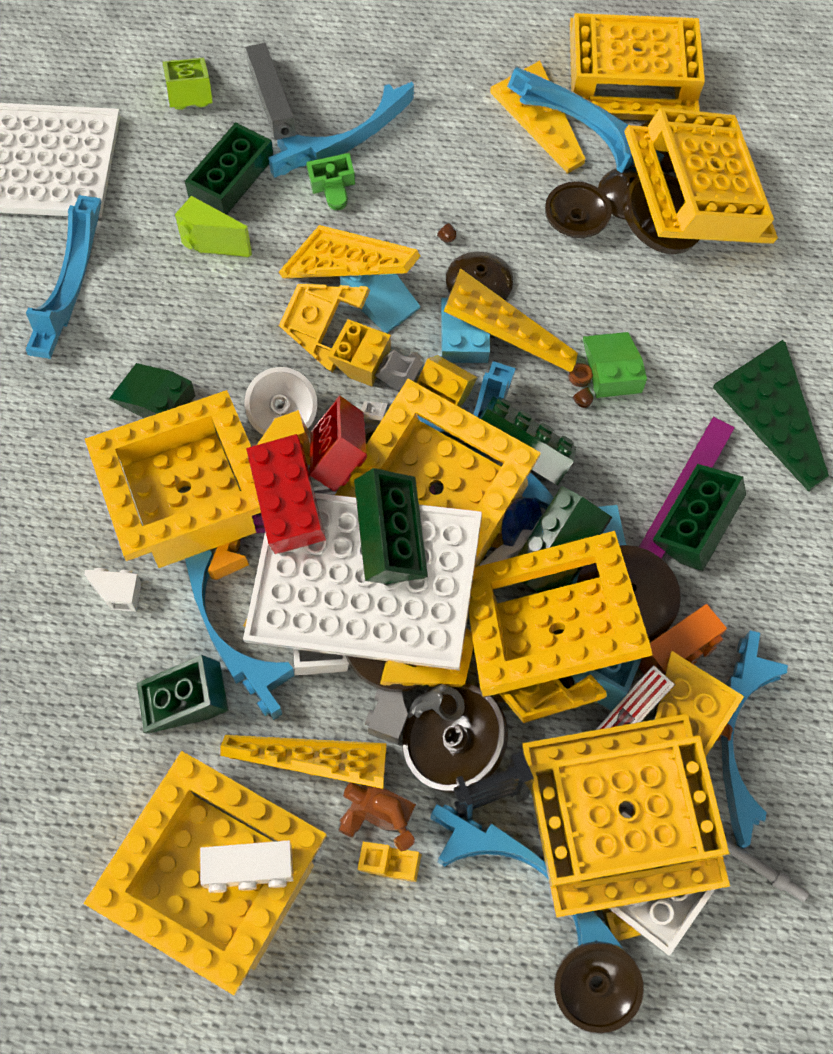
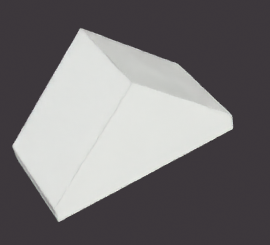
[361,401,388,429]

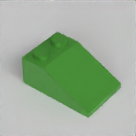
[583,332,647,398]

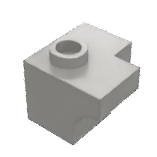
[375,350,423,391]

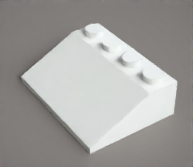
[580,811,715,956]

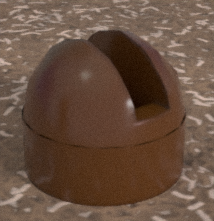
[437,223,456,243]
[572,387,593,408]

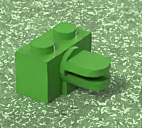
[306,153,355,210]

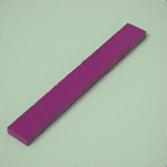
[639,416,735,559]

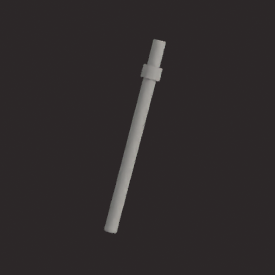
[726,838,809,902]

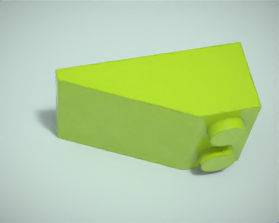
[162,57,213,109]
[175,196,252,257]

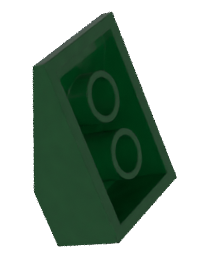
[109,363,196,418]
[136,655,229,734]

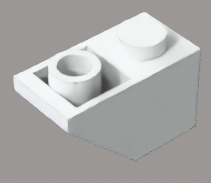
[84,568,141,612]

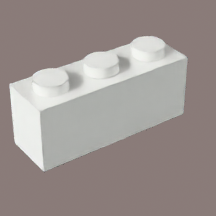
[200,841,293,893]

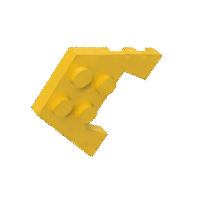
[279,284,370,373]
[380,628,474,687]
[499,633,607,723]

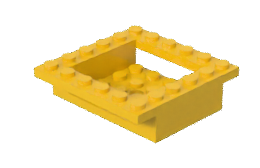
[569,13,705,121]
[624,108,778,244]
[335,379,541,567]
[85,390,261,568]
[468,531,653,697]
[522,714,730,918]
[83,751,327,996]

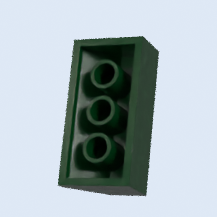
[653,464,746,571]
[354,468,428,584]
[517,486,613,593]

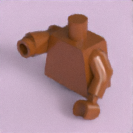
[338,782,416,852]

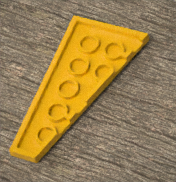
[220,735,387,789]

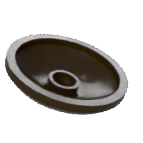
[598,167,639,220]
[545,181,612,238]
[446,251,513,300]
[554,941,644,1033]

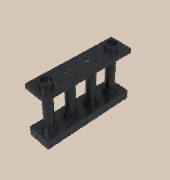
[453,751,534,821]

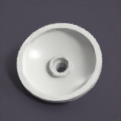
[244,367,317,435]

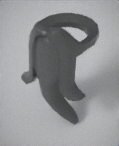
[408,684,465,721]

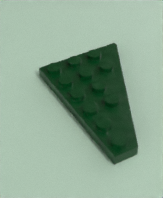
[713,340,829,492]

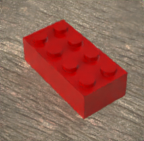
[309,396,367,492]
[246,434,326,555]

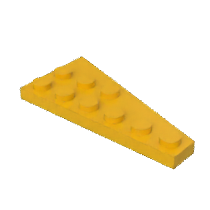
[490,61,585,174]
[279,225,421,278]
[444,269,578,372]
[631,651,744,817]

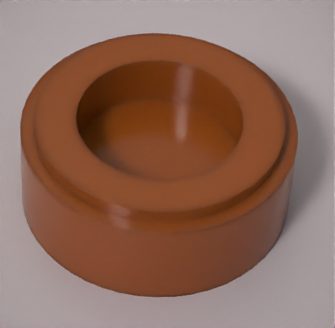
[569,363,593,387]

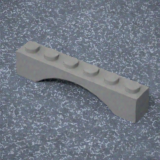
[365,689,408,745]

